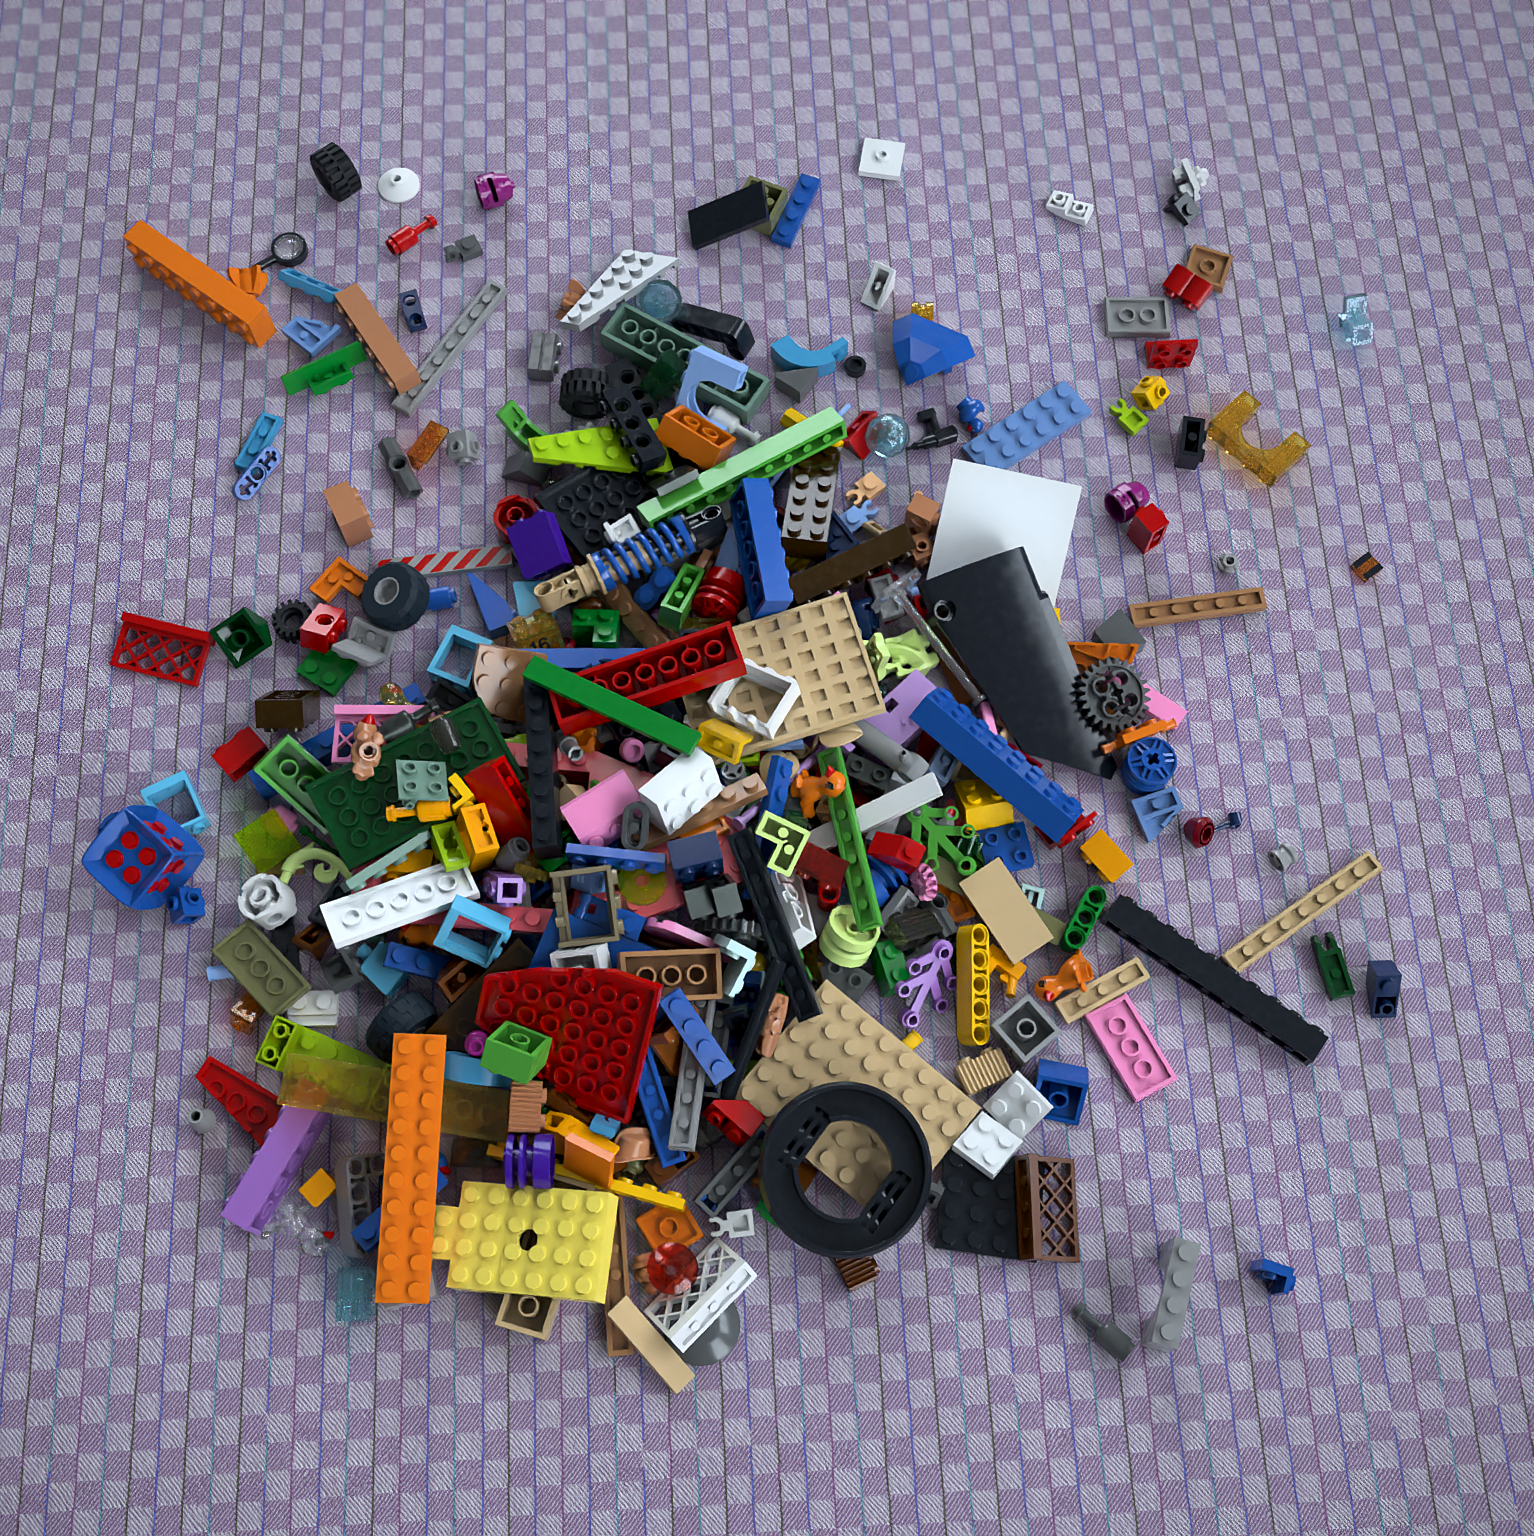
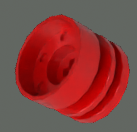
[691,566,746,625]

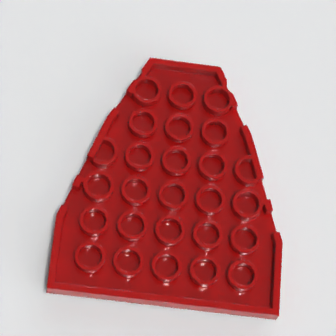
[475,967,663,1124]

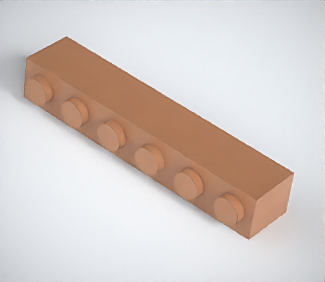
[334,282,422,395]

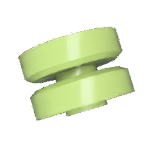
[818,904,881,968]

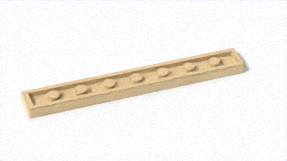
[1219,850,1384,973]

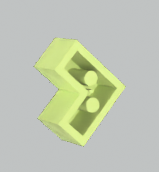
[754,810,811,877]

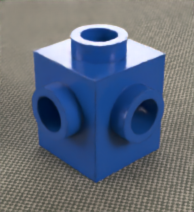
[167,885,206,924]

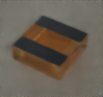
[1350,552,1384,583]

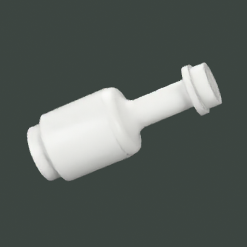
[707,405,762,446]

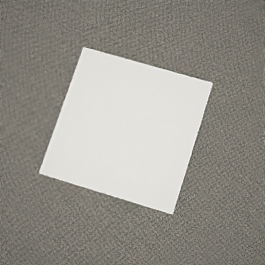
[926,458,1082,608]

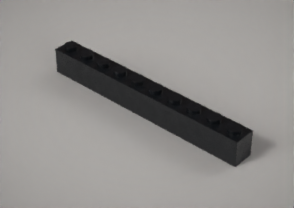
[1101,894,1329,1066]

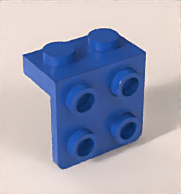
[977,821,1035,872]

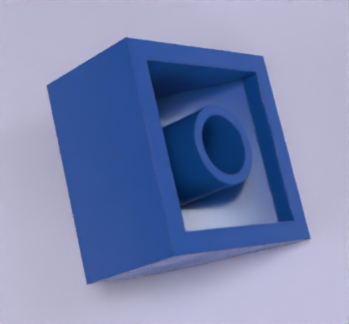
[1033,1058,1089,1126]

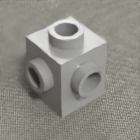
[446,429,480,466]

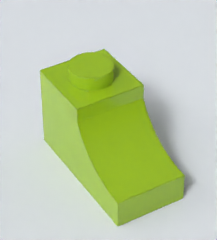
[429,820,470,873]

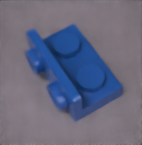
[1249,1258,1296,1296]

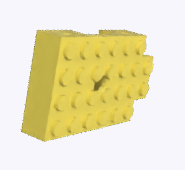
[432,1181,619,1304]

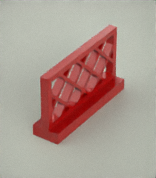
[109,611,216,688]

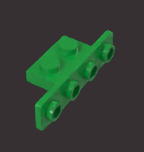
[280,341,367,396]

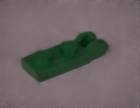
[1310,931,1355,1001]

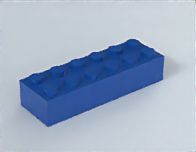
[729,478,793,621]

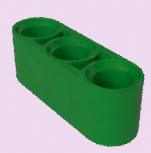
[1059,886,1107,953]

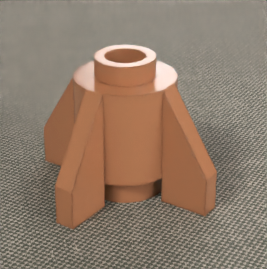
[555,278,586,320]

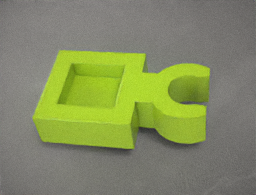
[1109,398,1149,437]

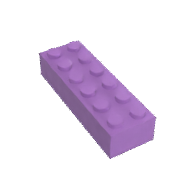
[220,1078,340,1236]

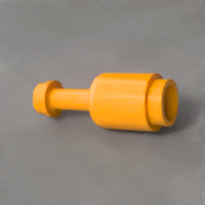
[386,797,453,822]

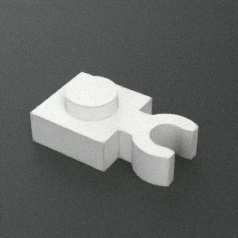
[709,1208,755,1238]

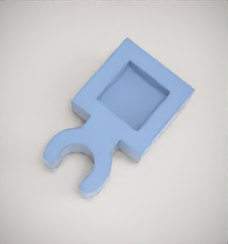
[839,500,879,535]

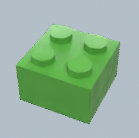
[480,1020,553,1085]

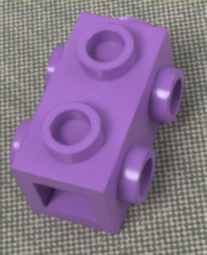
[483,871,526,907]

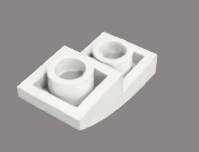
[1046,190,1094,226]

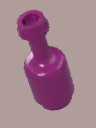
[464,1030,489,1057]

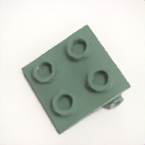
[396,760,449,809]

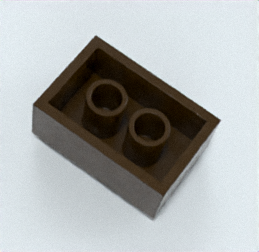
[254,690,320,732]

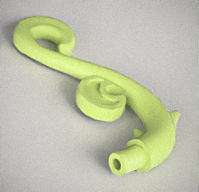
[280,842,353,885]

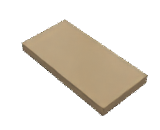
[958,857,1054,965]

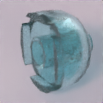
[639,279,682,324]
[865,413,910,459]

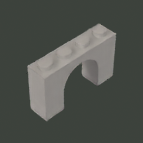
[1140,1236,1201,1353]

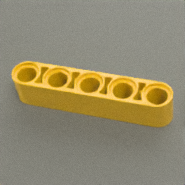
[956,924,990,1046]

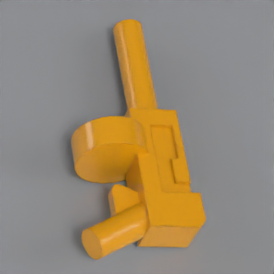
[958,926,1027,998]

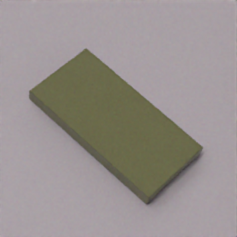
[210,918,313,1020]

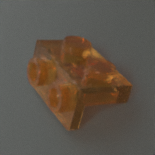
[407,420,449,470]

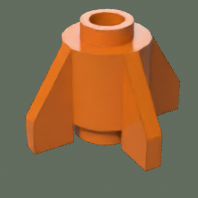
[227,265,268,299]

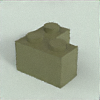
[742,175,788,236]

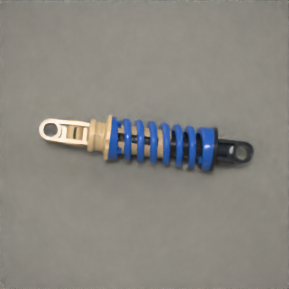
[534,505,727,613]

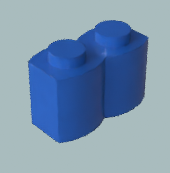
[633,566,678,611]

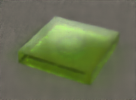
[233,808,302,873]

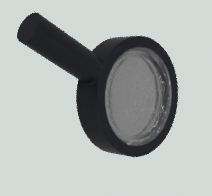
[252,232,308,271]

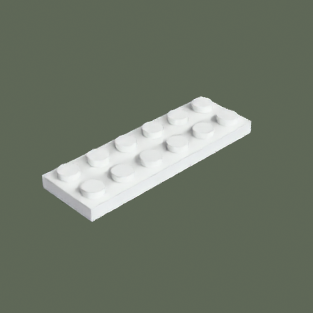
[319,863,480,949]

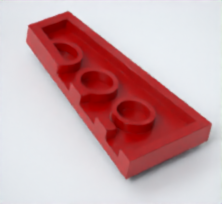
[195,1055,288,1147]

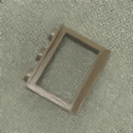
[549,864,625,948]

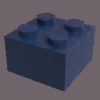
[667,830,724,885]

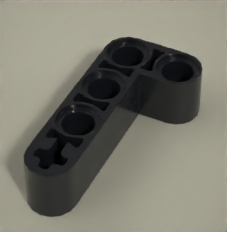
[670,303,755,361]

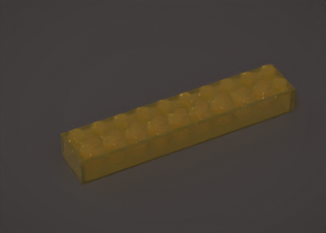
[277,1052,543,1145]

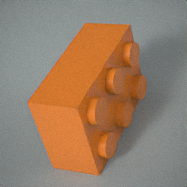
[655,405,737,471]

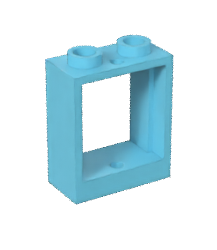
[427,624,494,696]
[140,770,212,835]
[433,894,512,969]

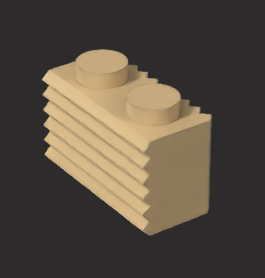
[954,1047,1013,1097]

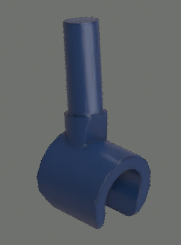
[1214,812,1242,833]

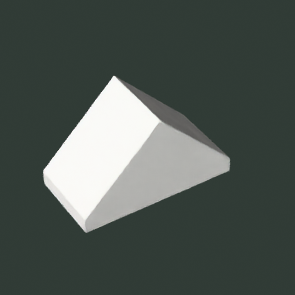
[860,262,896,310]

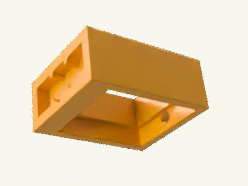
[456,803,500,873]

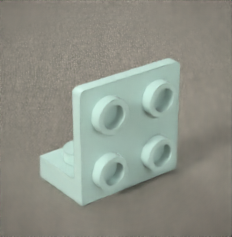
[713,933,756,998]

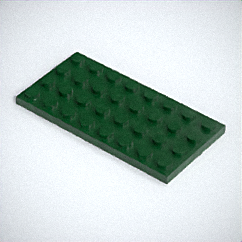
[304,697,526,872]

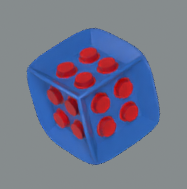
[81,805,205,910]

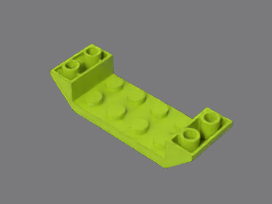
[254,1015,391,1120]

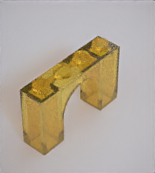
[1206,390,1311,488]

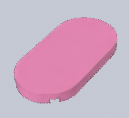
[643,917,731,963]

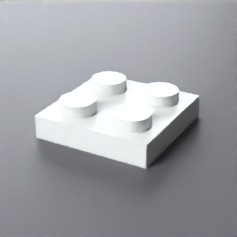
[983,1071,1053,1139]
[952,1111,1023,1180]

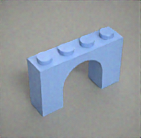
[674,345,748,432]

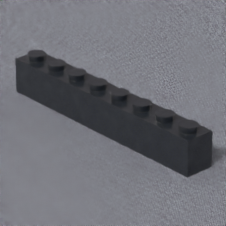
[523,678,564,861]

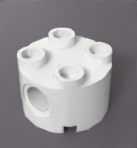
[238,873,297,930]

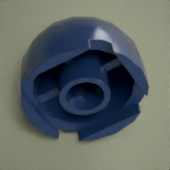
[850,597,880,641]

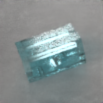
[336,1267,377,1324]

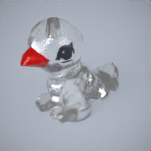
[260,1203,335,1258]

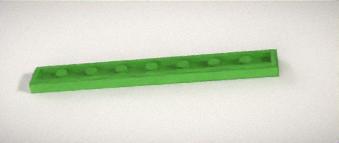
[816,746,883,933]

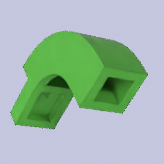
[495,400,557,467]

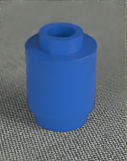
[426,585,457,612]

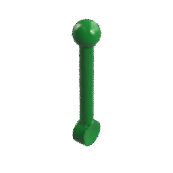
[300,825,339,857]

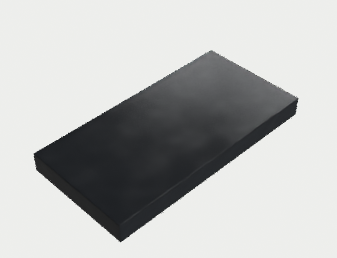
[688,181,770,250]

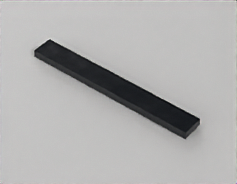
[727,827,823,1023]

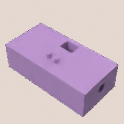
[853,669,937,767]

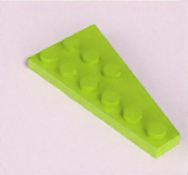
[527,418,673,476]

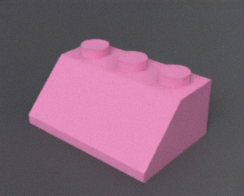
[560,769,642,847]

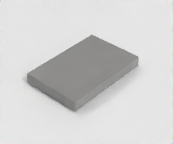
[1103,297,1171,338]

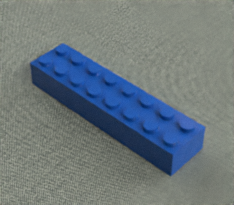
[909,687,1084,843]

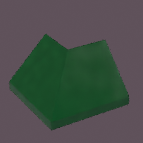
[209,606,273,669]

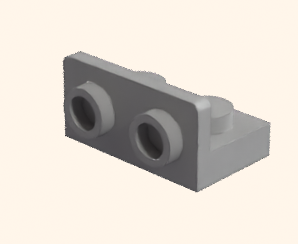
[880,885,920,940]

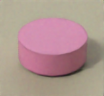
[619,738,645,763]

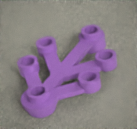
[894,939,957,1028]

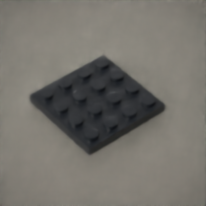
[934,1146,1045,1264]

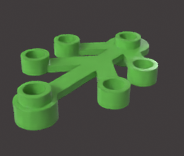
[905,804,977,876]

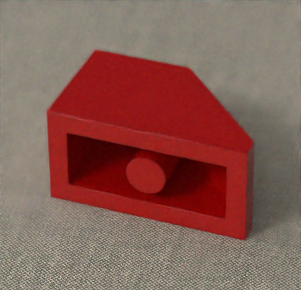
[866,831,926,875]

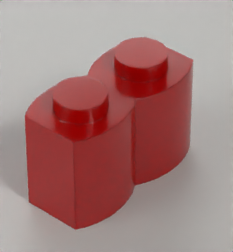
[1162,264,1213,311]

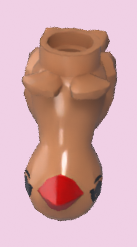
[350,714,384,781]

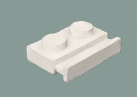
[287,990,340,1028]

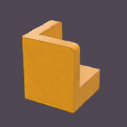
[298,1168,336,1208]

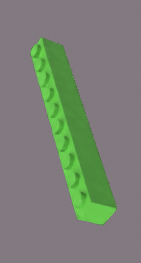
[636,406,848,532]

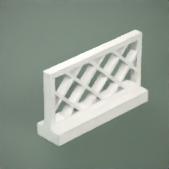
[644,1237,758,1353]

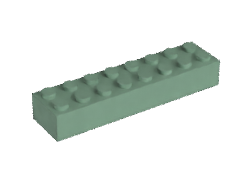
[600,302,770,425]

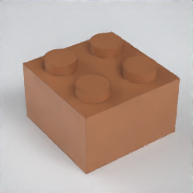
[323,480,374,547]

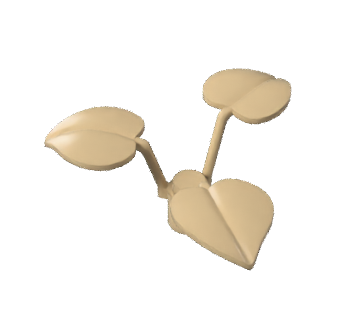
[760,722,863,785]

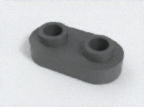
[621,801,650,851]

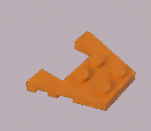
[1067,642,1139,730]

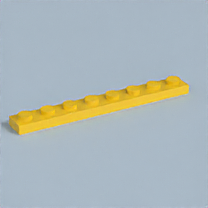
[486,1142,686,1213]

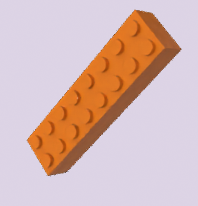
[123,219,277,349]

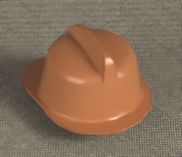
[613,1127,656,1163]

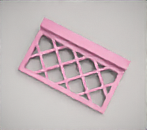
[331,705,435,764]

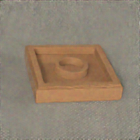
[1185,244,1234,293]

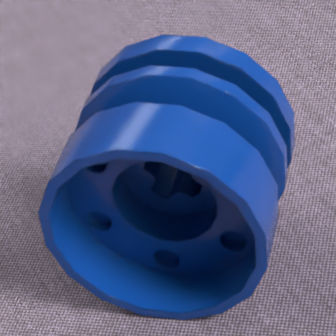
[1120,737,1177,796]
[844,854,908,910]

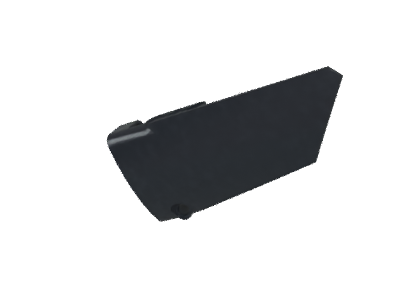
[917,546,1117,780]

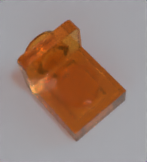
[230,992,265,1036]

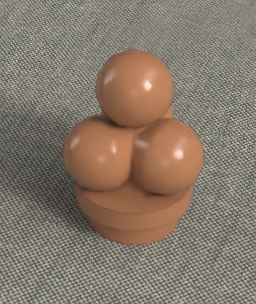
[632,1251,662,1295]

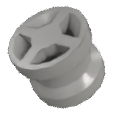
[721,760,747,786]
[1268,842,1299,872]

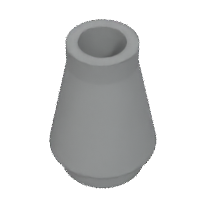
[188,1108,216,1133]

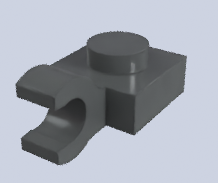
[443,234,483,263]

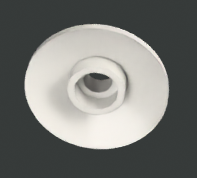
[378,168,420,203]

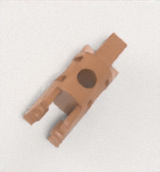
[754,993,789,1058]

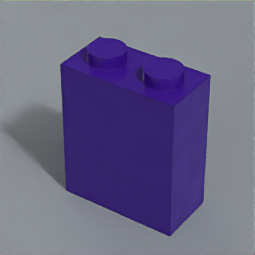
[506,509,573,581]

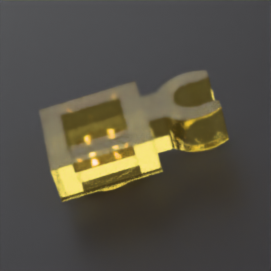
[514,863,550,884]

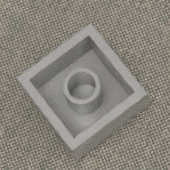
[990,994,1062,1069]

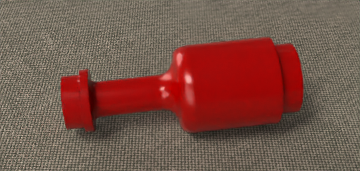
[385,214,437,256]

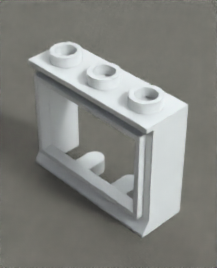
[707,658,801,740]

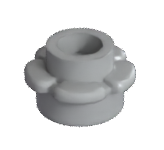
[1217,553,1240,575]

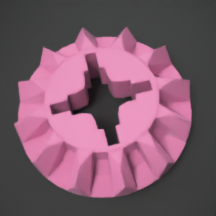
[908,863,937,901]

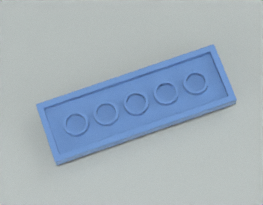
[961,380,1092,470]

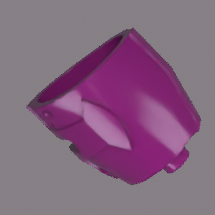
[474,171,515,210]
[1104,481,1150,524]

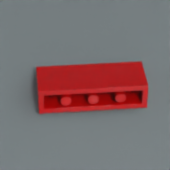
[463,755,534,854]

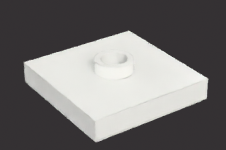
[858,138,905,181]

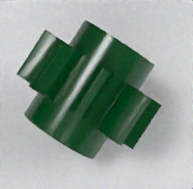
[952,829,984,858]

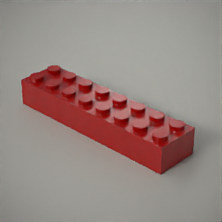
[548,621,747,736]

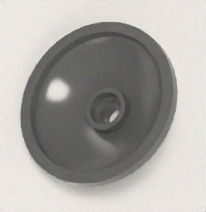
[663,1285,740,1366]

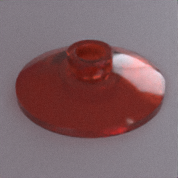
[647,1242,698,1295]

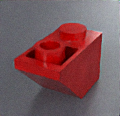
[702,1100,766,1148]

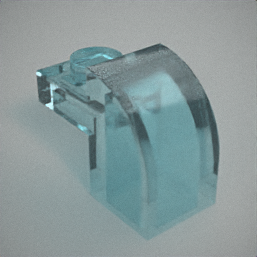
[1339,293,1374,347]

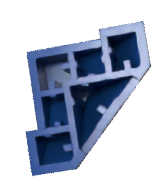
[893,313,976,386]

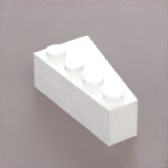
[770,865,817,950]

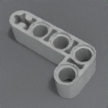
[334,1152,385,1258]

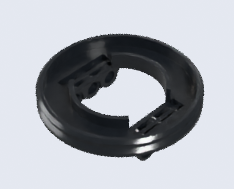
[758,1081,932,1259]

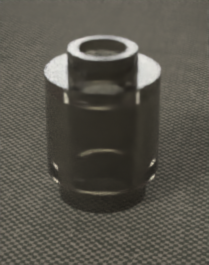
[429,716,462,754]

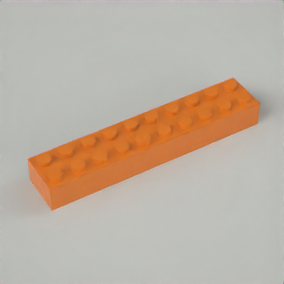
[375,1033,447,1304]

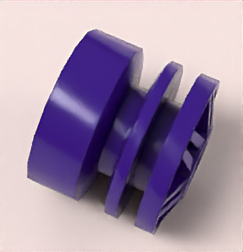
[503,1133,555,1189]

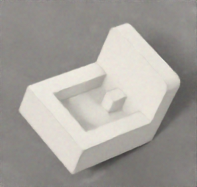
[603,514,642,547]

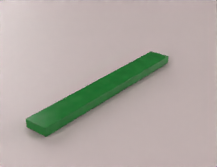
[522,655,702,757]

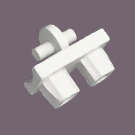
[1172,158,1209,201]

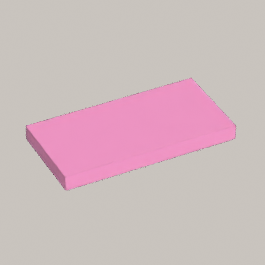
[1083,993,1178,1103]

